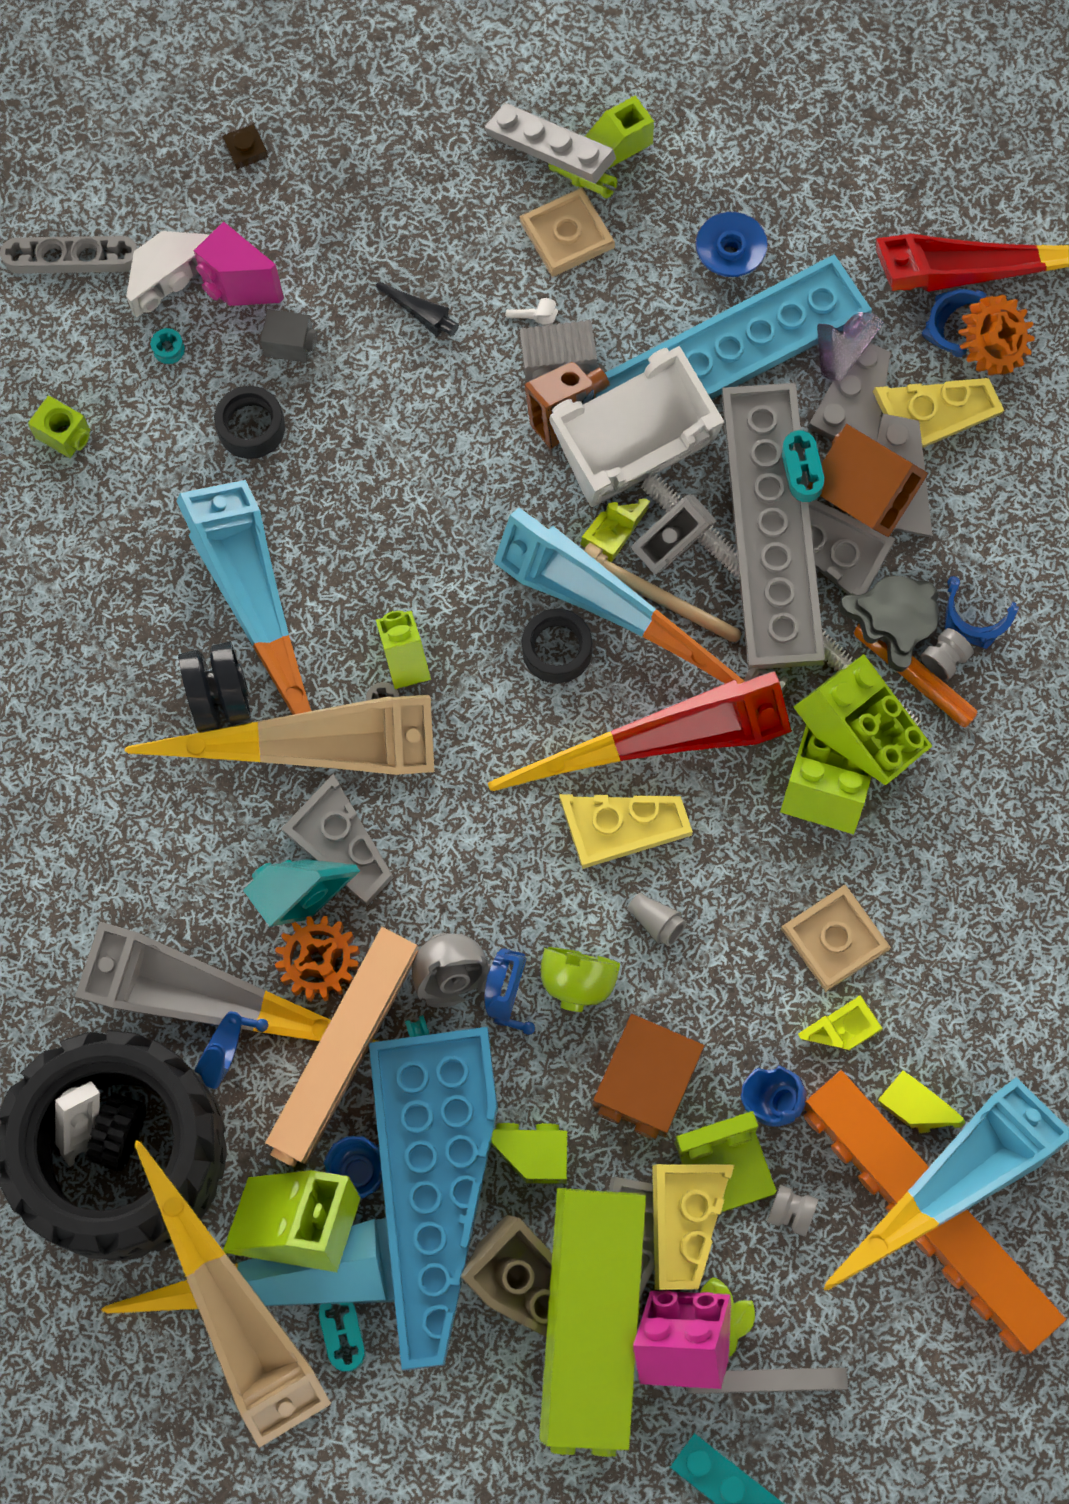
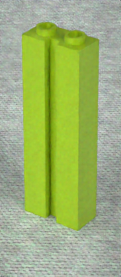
[539,1188,646,1457]

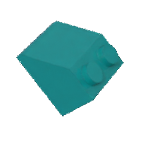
[243,859,360,927]

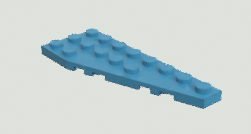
[369,1027,498,1371]

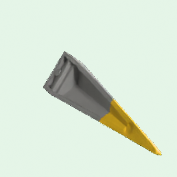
[75,922,379,1042]

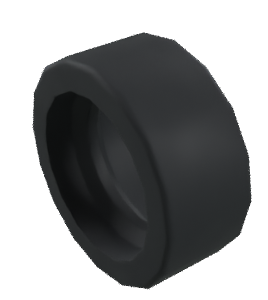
[214,385,286,459]
[521,608,593,684]

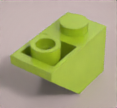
[584,95,654,169]
[376,611,431,689]
[490,1123,567,1184]

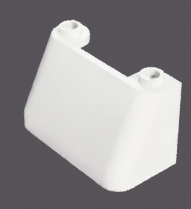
[549,346,724,507]

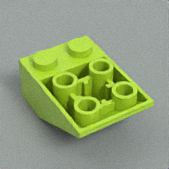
[793,654,932,785]
[780,725,872,834]
[223,1170,361,1272]

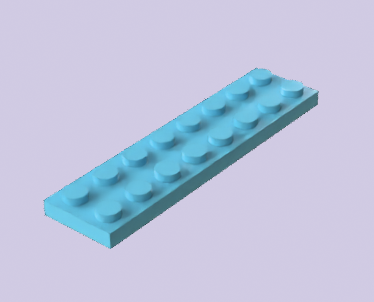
[596,254,872,399]

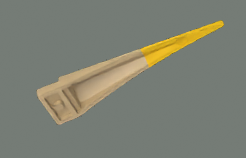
[124,695,435,775]
[135,1141,331,1448]

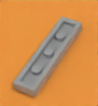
[484,103,616,183]

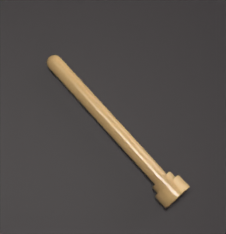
[584,543,741,642]

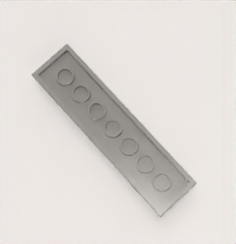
[722,383,825,670]

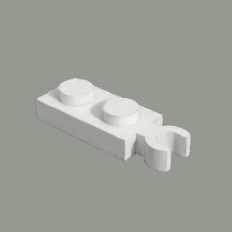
[55,1081,100,1167]

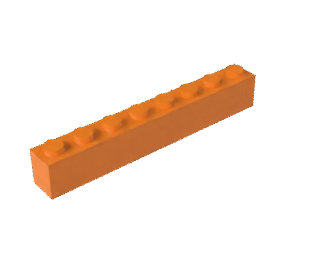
[803,1070,1067,1355]

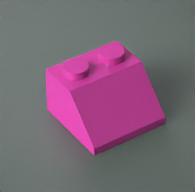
[193,222,284,306]

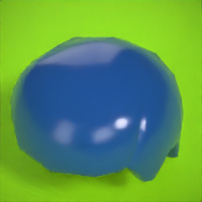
[740,1065,807,1127]
[324,1136,383,1199]

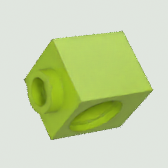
[27,395,91,458]

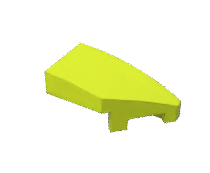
[580,498,650,563]
[798,995,883,1050]
[878,1070,966,1133]

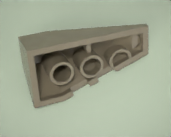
[460,1215,552,1337]

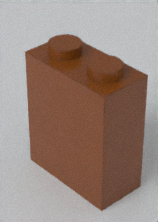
[807,423,929,538]
[593,1013,705,1140]

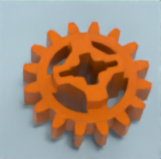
[959,295,1035,376]
[275,916,360,1002]

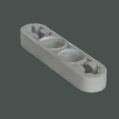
[0,236,138,274]
[687,1368,849,1394]

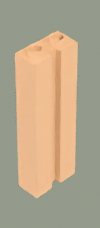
[265,927,418,1167]

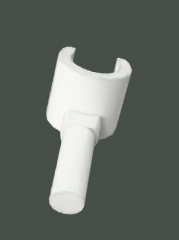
[506,298,558,326]

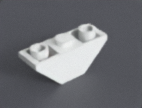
[126,231,210,317]

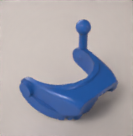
[921,289,987,358]
[944,576,1019,649]
[485,948,535,1035]
[194,1011,269,1089]

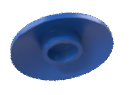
[696,212,767,277]

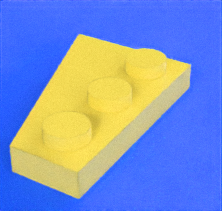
[873,378,1004,448]
[559,794,693,869]
[652,1164,734,1290]

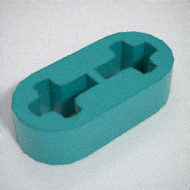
[782,430,824,502]
[319,1302,365,1372]

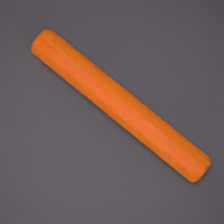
[854,624,978,727]

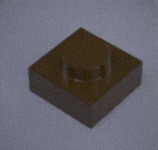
[222,123,268,170]

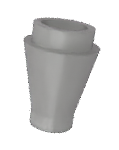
[627,892,686,946]

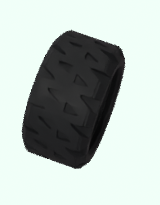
[0,1030,227,1261]

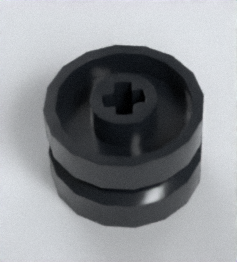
[178,641,252,733]

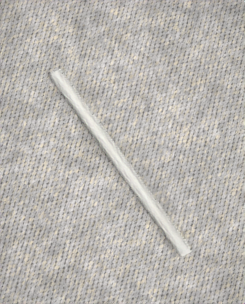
[641,472,921,726]

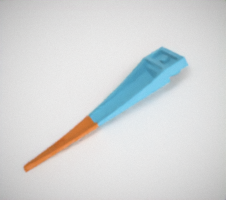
[176,480,311,715]
[494,508,745,684]

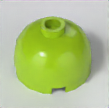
[540,947,620,1012]

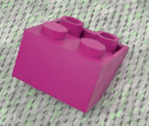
[633,1290,731,1389]

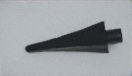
[376,282,459,337]

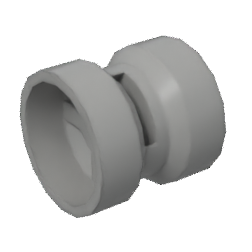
[920,628,974,681]
[767,1184,818,1237]

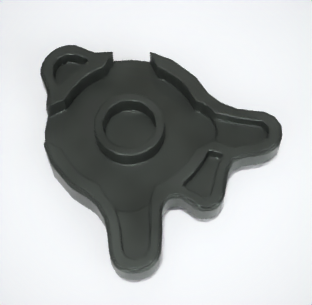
[838,576,939,672]

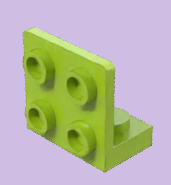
[675,1111,776,1213]

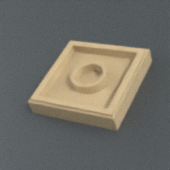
[520,187,615,277]
[781,884,891,992]

